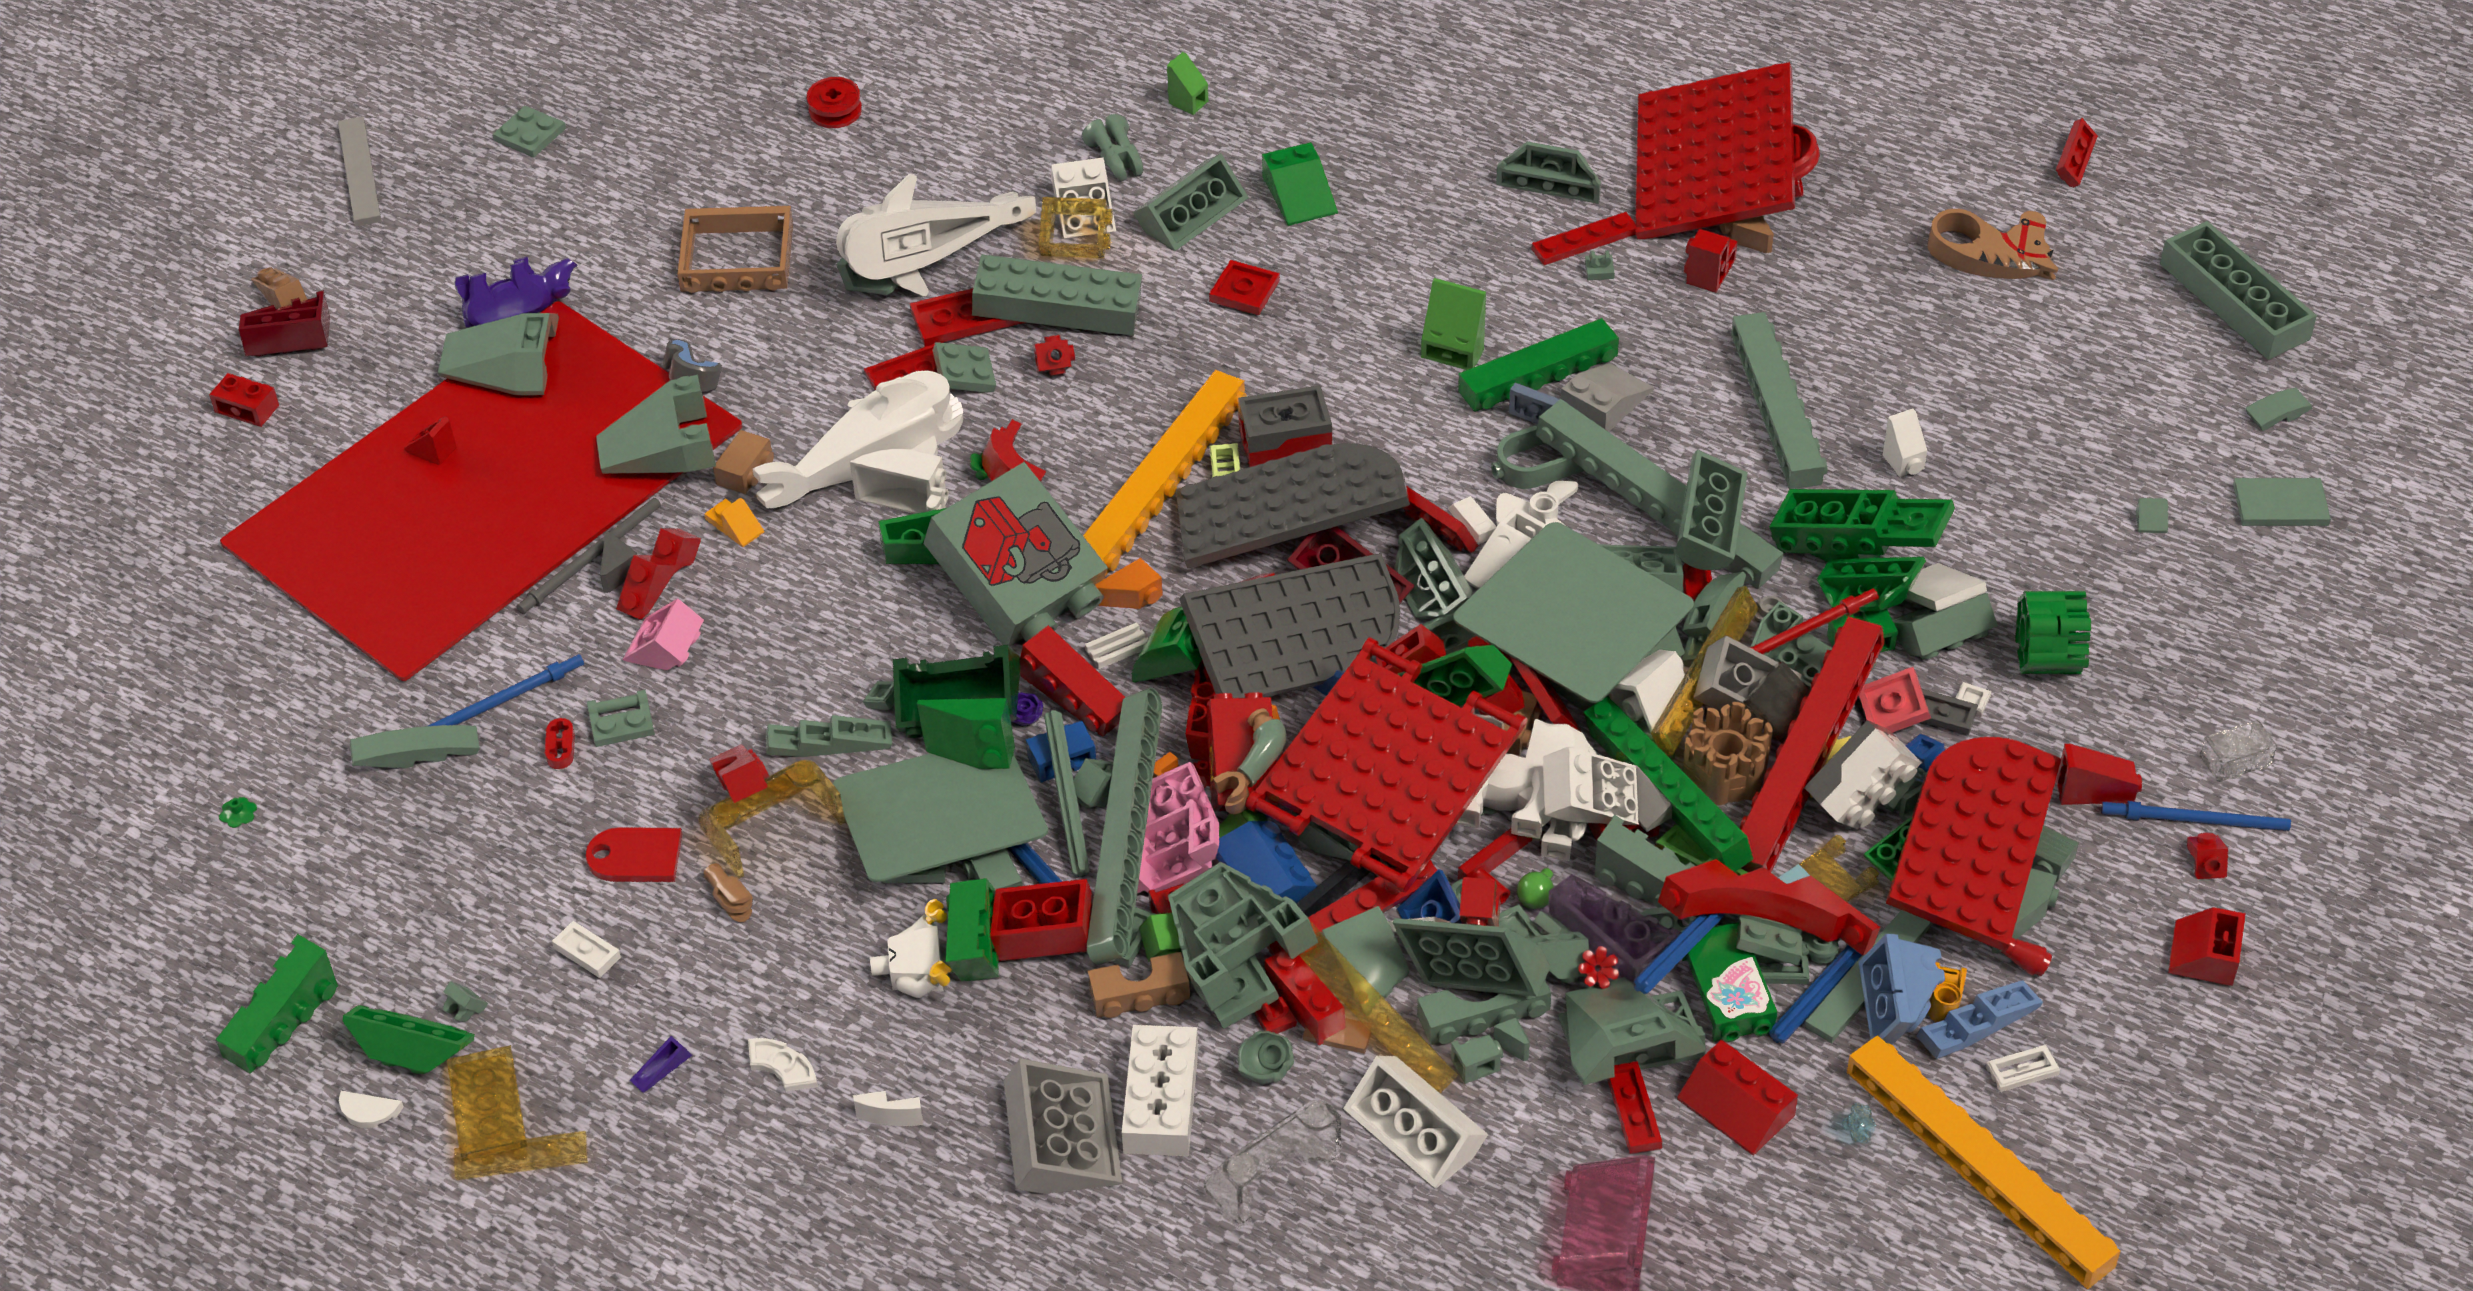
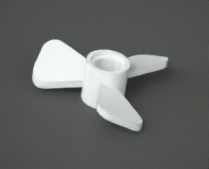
[1496,481,1578,526]

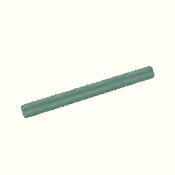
[1044,710,1090,877]

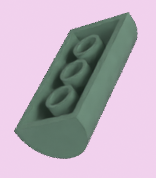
[1676,449,1748,570]

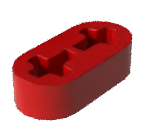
[545,718,575,769]

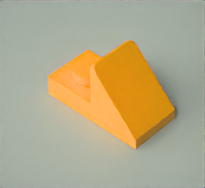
[704,498,764,547]

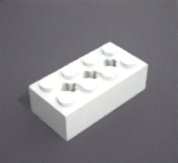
[1122,1025,1198,1156]

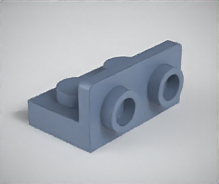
[1509,383,1564,424]

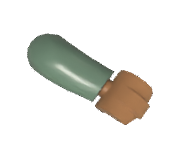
[1213,708,1286,815]

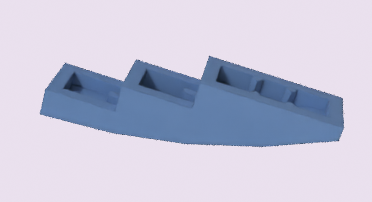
[1916,980,2043,1059]

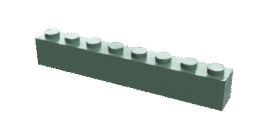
[1731,312,1828,489]

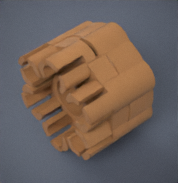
[1682,702,1772,805]

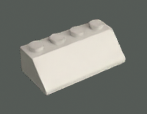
[1343,1056,1488,1189]

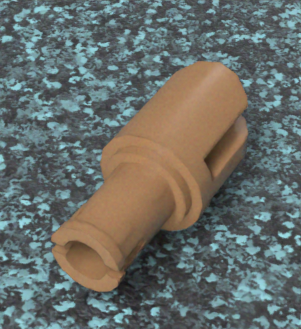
[703,863,753,922]

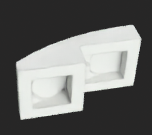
[853,1091,923,1126]

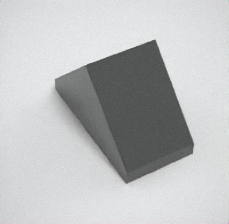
[600,533,638,593]

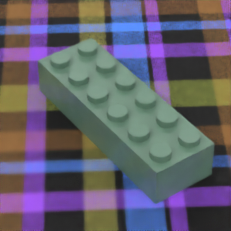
[2160,221,2317,360]
[972,254,1142,336]

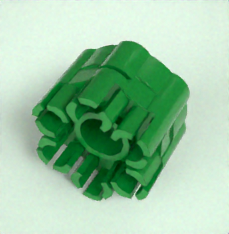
[2015,591,2091,674]

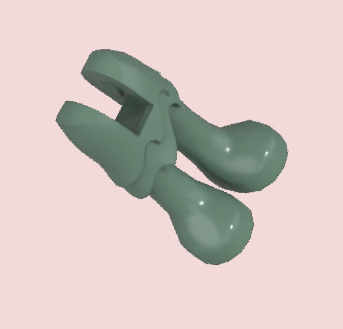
[1082,114,1143,181]

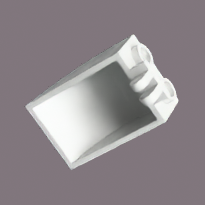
[850,449,949,514]

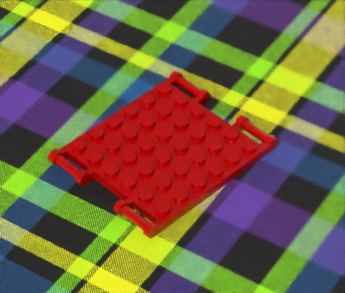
[1245,637,1527,893]

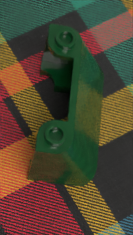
[893,645,1021,738]

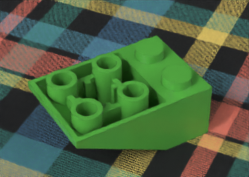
[1421,278,1486,370]

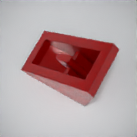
[404,416,457,465]

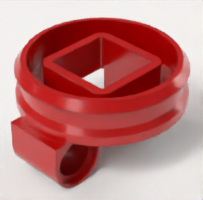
[1793,125,1820,198]

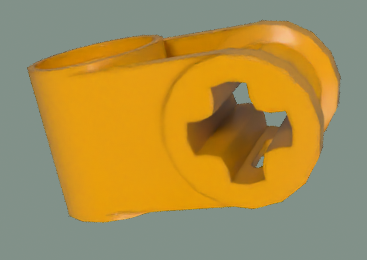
[1928,962,1967,1022]

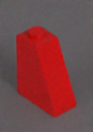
[2056,743,2142,805]

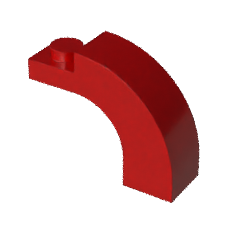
[982,419,1046,482]

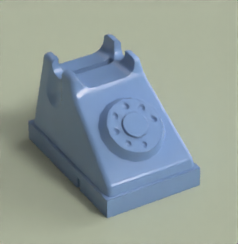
[1859,934,1945,1045]

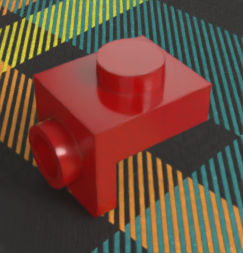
[2187,832,2228,879]

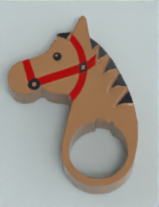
[1927,209,2058,280]

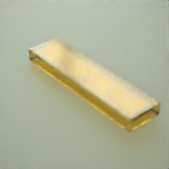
[454,1131,588,1180]

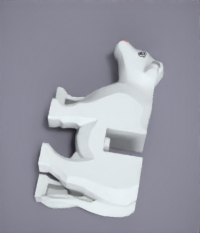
[1445,713,1597,861]

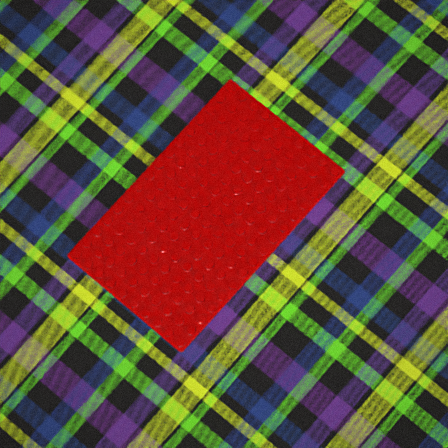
[220,301,742,681]

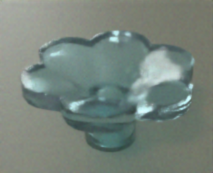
[1842,1103,1875,1144]

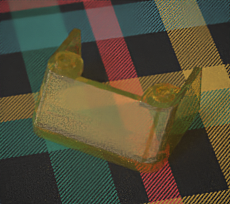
[698,760,845,879]

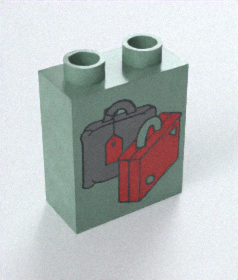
[924,462,1108,647]

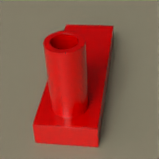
[1458,828,1532,905]

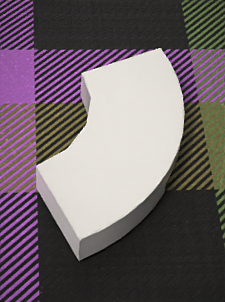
[748,1038,818,1092]

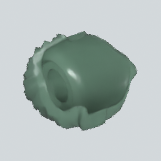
[1237,1030,1294,1084]

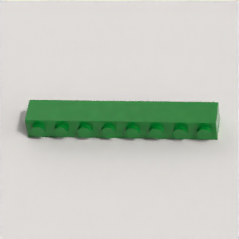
[1583,696,1753,872]

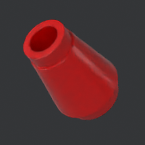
[2001,937,2052,976]

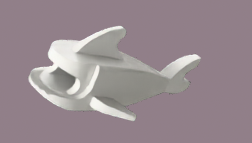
[836,174,1036,296]
[753,371,963,508]

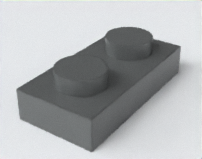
[1921,688,1978,735]

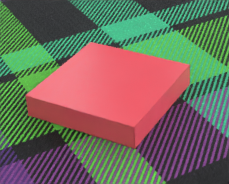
[1859,667,1931,733]

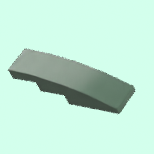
[766,715,892,757]
[350,725,480,768]

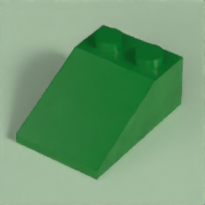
[1262,142,1338,226]
[917,698,1015,769]

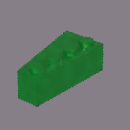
[878,508,946,564]
[216,934,338,1074]

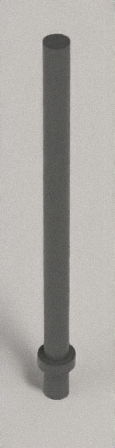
[516,498,661,614]

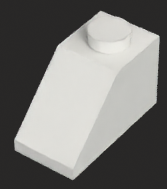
[1883,409,1927,477]

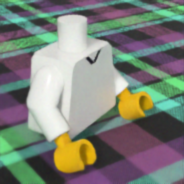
[870,899,952,998]

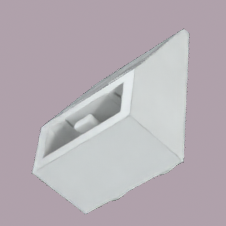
[1051,157,1116,239]
[1464,508,1546,590]
[1543,746,1639,825]

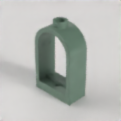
[1491,425,1585,489]

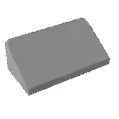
[1636,765,1672,832]

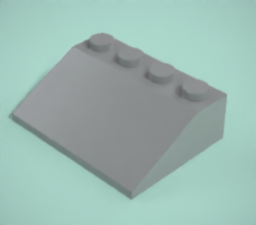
[1004,1058,1122,1194]

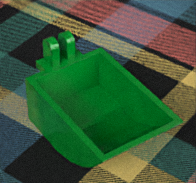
[1131,606,1202,683]

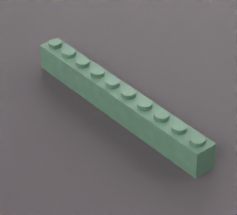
[1536,399,1784,589]

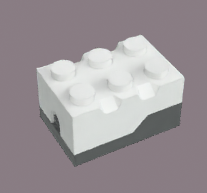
[1804,720,1922,829]

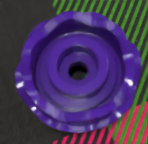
[1012,692,1043,726]

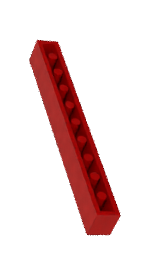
[1739,616,1884,872]

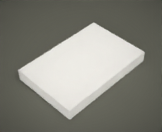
[1906,563,1987,612]

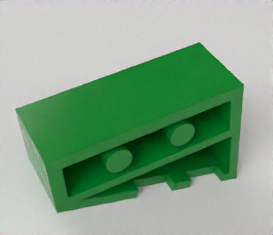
[946,878,999,981]

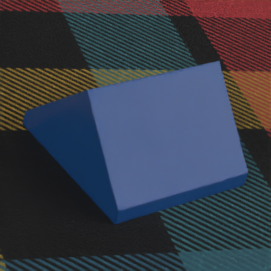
[1397,869,1462,924]

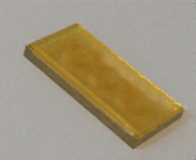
[447,1045,528,1162]

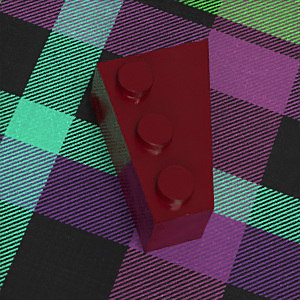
[238,290,330,356]

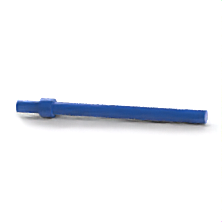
[428,654,584,726]
[2101,801,2291,831]

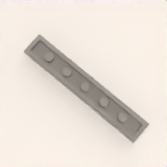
[338,116,382,227]

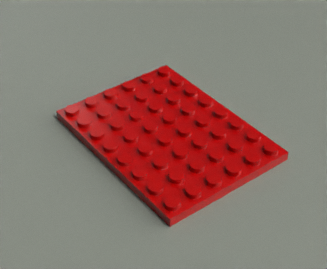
[1635,62,1795,240]

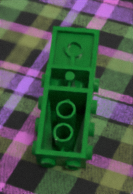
[1769,489,1955,562]

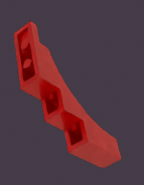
[1658,859,1881,956]

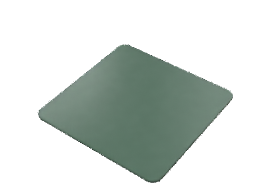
[1454,522,1694,703]
[833,753,1048,882]

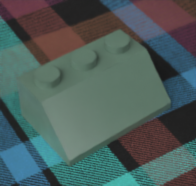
[1892,593,1998,660]

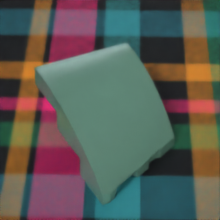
[1322,906,1409,1017]

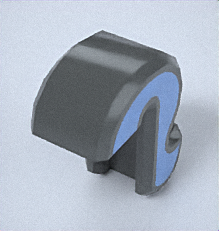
[662,339,722,392]

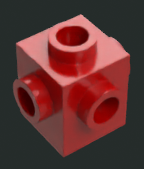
[1033,335,1075,375]

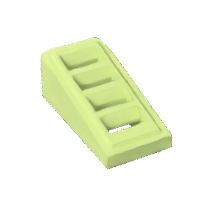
[1210,443,1240,477]

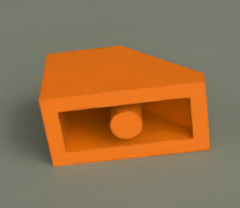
[1095,557,1163,609]

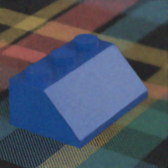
[1216,821,1317,904]

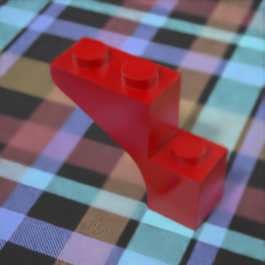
[616,528,702,619]

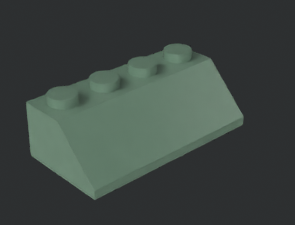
[1132,153,1249,251]

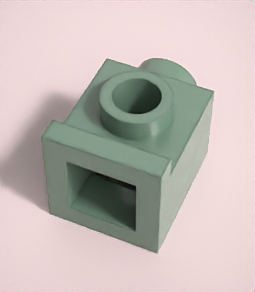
[1451,1034,1503,1084]

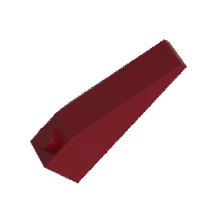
[1287,526,1415,604]

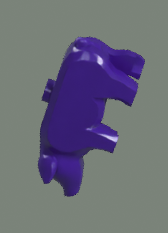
[454,256,578,328]

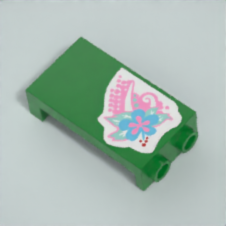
[1682,922,1778,1042]

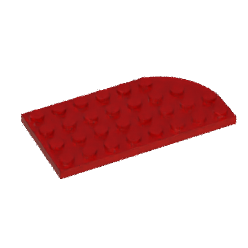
[1886,737,2062,952]

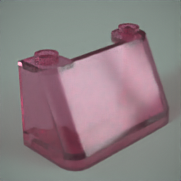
[1551,1155,1656,1291]

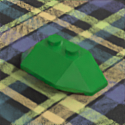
[1817,556,1926,611]
[343,1005,475,1074]

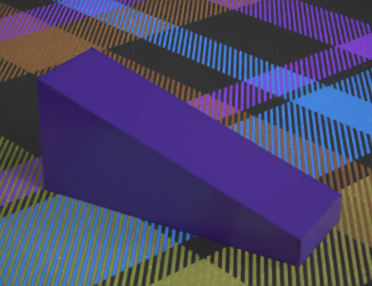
[629,1036,692,1093]

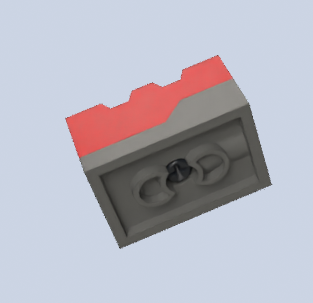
[1238,385,1332,468]

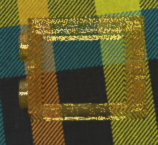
[1038,197,1113,258]

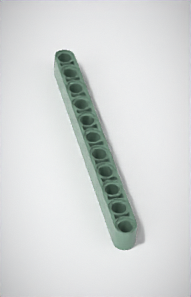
[1087,688,1162,965]

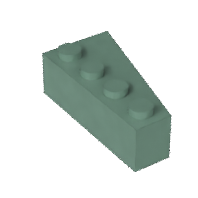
[1594,815,1696,923]

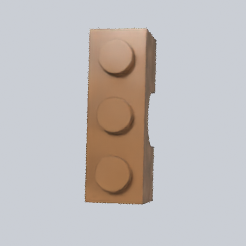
[1088,952,1190,1018]

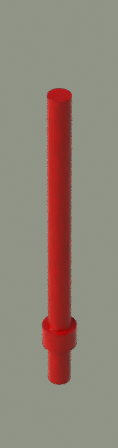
[1750,588,1879,654]

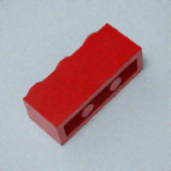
[1264,950,1346,1046]

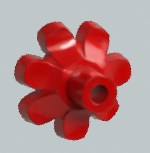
[1578,946,1619,989]

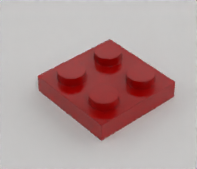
[1209,260,1280,315]

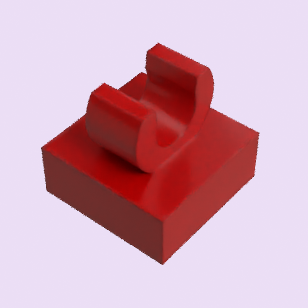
[1254,996,1297,1034]

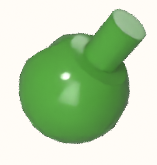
[1516,868,1554,909]

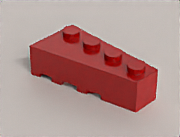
[1020,625,1125,737]

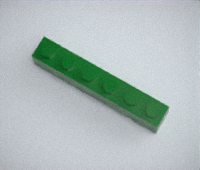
[1458,318,1619,412]

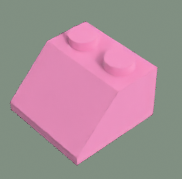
[623,598,704,670]

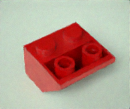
[2168,907,2246,986]

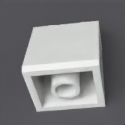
[1609,650,1696,741]

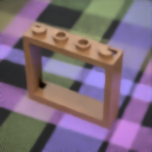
[677,206,793,293]

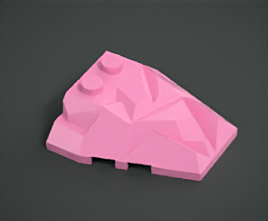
[1137,762,1219,894]

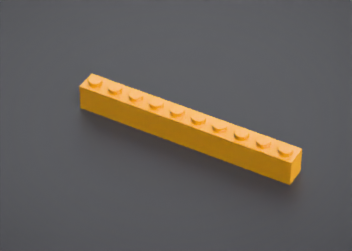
[1083,370,1247,578]
[1846,1035,2121,1289]

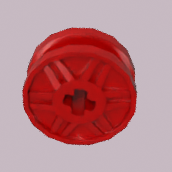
[806,77,862,128]

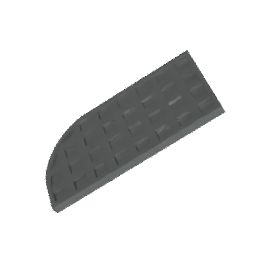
[1176,443,1410,569]
[1179,553,1400,698]

